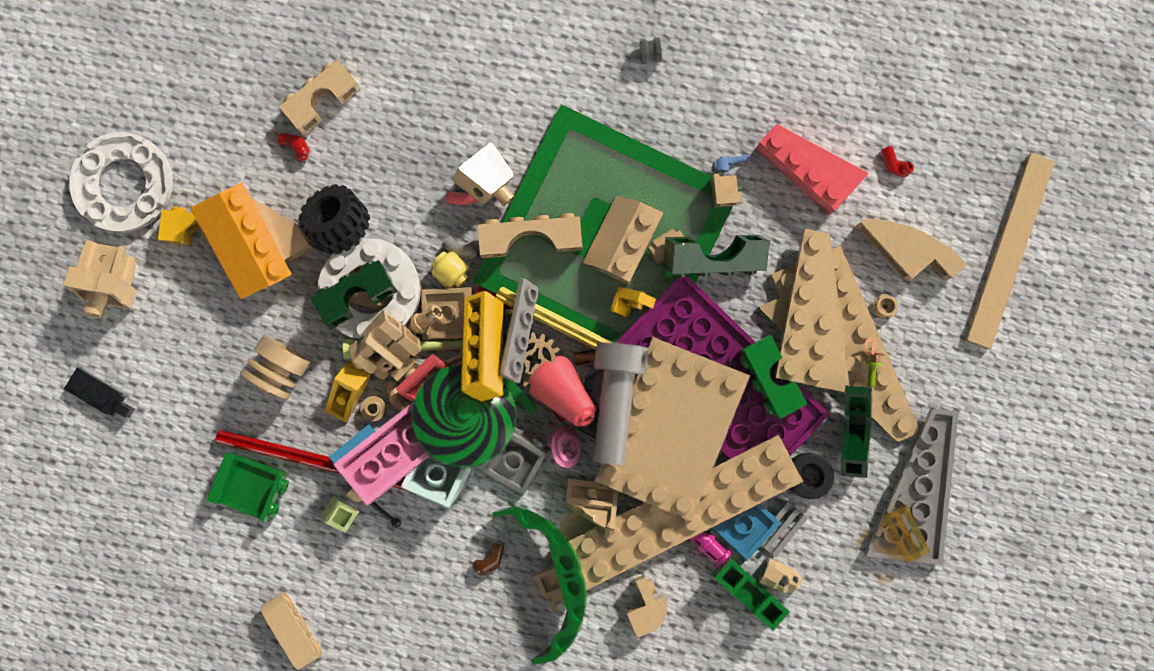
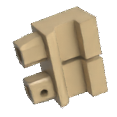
[357,309,421,373]

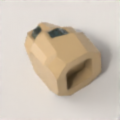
[758,557,802,593]

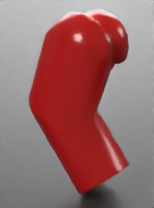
[278,132,310,161]
[881,146,914,177]

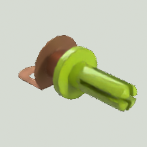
[864,337,885,387]

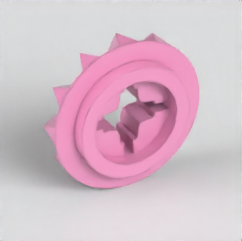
[547,427,582,468]

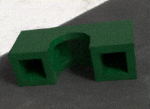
[310,260,398,330]

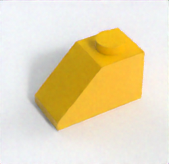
[325,360,371,423]

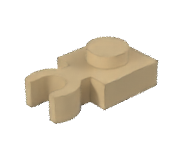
[349,341,390,380]
[534,566,564,614]

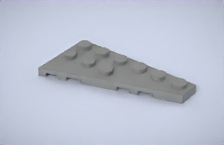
[864,408,959,565]

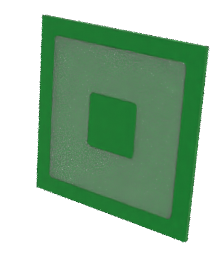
[473,104,741,343]

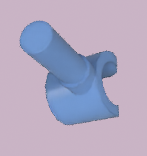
[714,155,749,173]

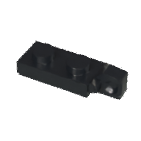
[64,367,135,418]

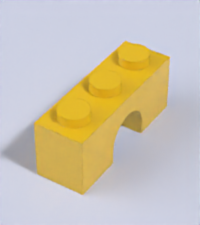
[158,206,210,246]

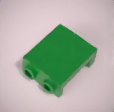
[206,452,289,523]

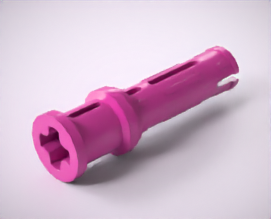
[690,532,732,569]

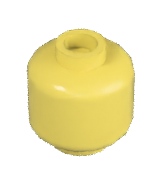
[431,252,469,288]

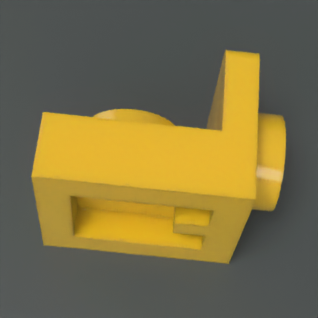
[611,286,656,318]

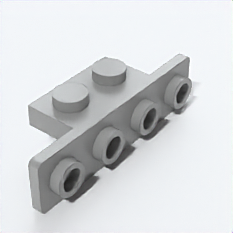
[500,279,539,383]

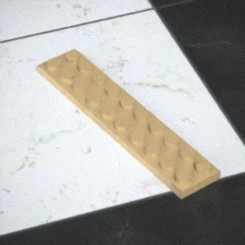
[550,435,803,590]

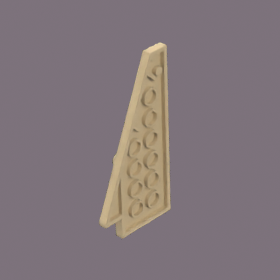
[758,246,920,442]

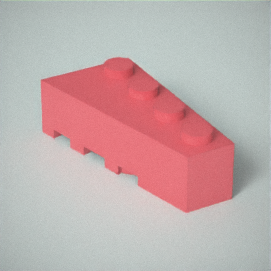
[755,124,869,215]

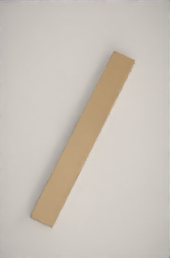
[965,153,1055,349]

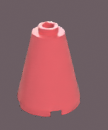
[528,356,596,426]

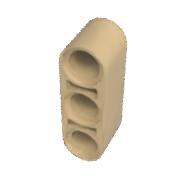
[260,592,322,670]

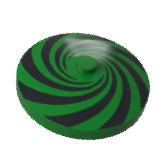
[412,364,516,468]

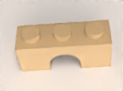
[279,59,361,135]

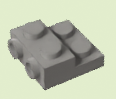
[479,423,550,495]

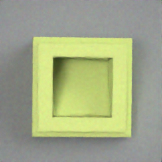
[320,496,359,533]

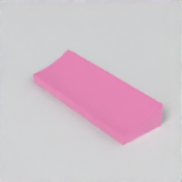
[334,403,430,506]

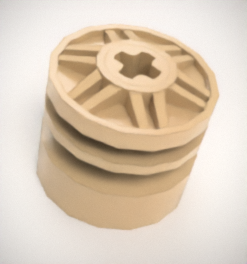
[240,335,310,399]

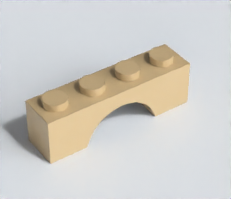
[478,213,582,258]

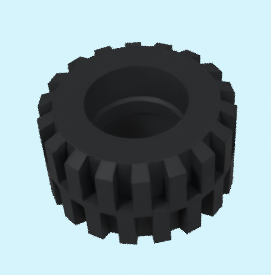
[298,184,370,255]

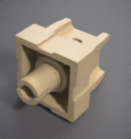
[63,240,136,318]

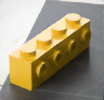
[462,291,504,402]

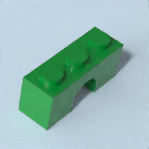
[739,335,807,419]
[711,557,790,631]

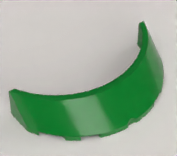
[492,506,586,665]

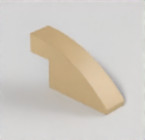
[856,219,967,282]

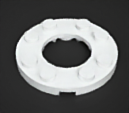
[69,132,173,233]
[318,238,421,340]

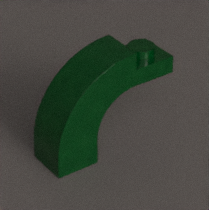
[841,385,873,478]

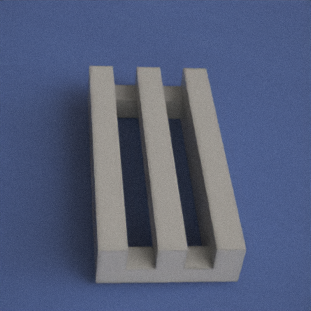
[762,501,808,557]

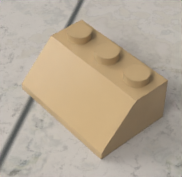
[583,195,663,285]

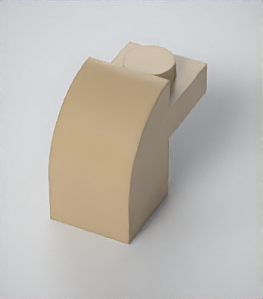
[626,574,667,638]

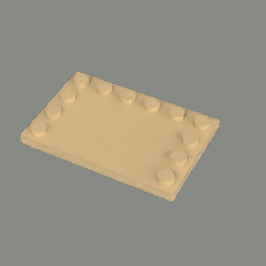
[595,337,750,521]

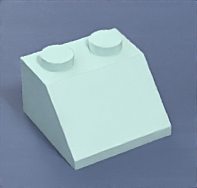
[401,457,472,508]

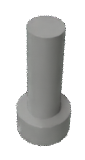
[593,342,649,465]

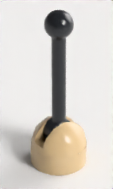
[346,488,401,528]

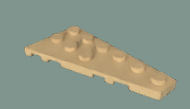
[774,228,850,393]

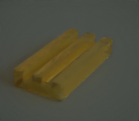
[882,504,930,563]

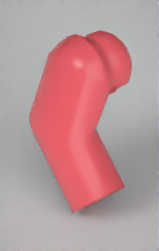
[446,191,479,205]

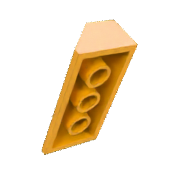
[190,182,292,299]

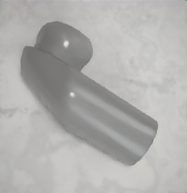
[442,236,480,260]

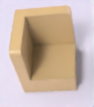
[711,174,742,208]

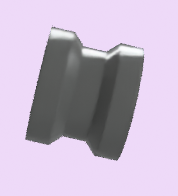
[639,37,662,64]

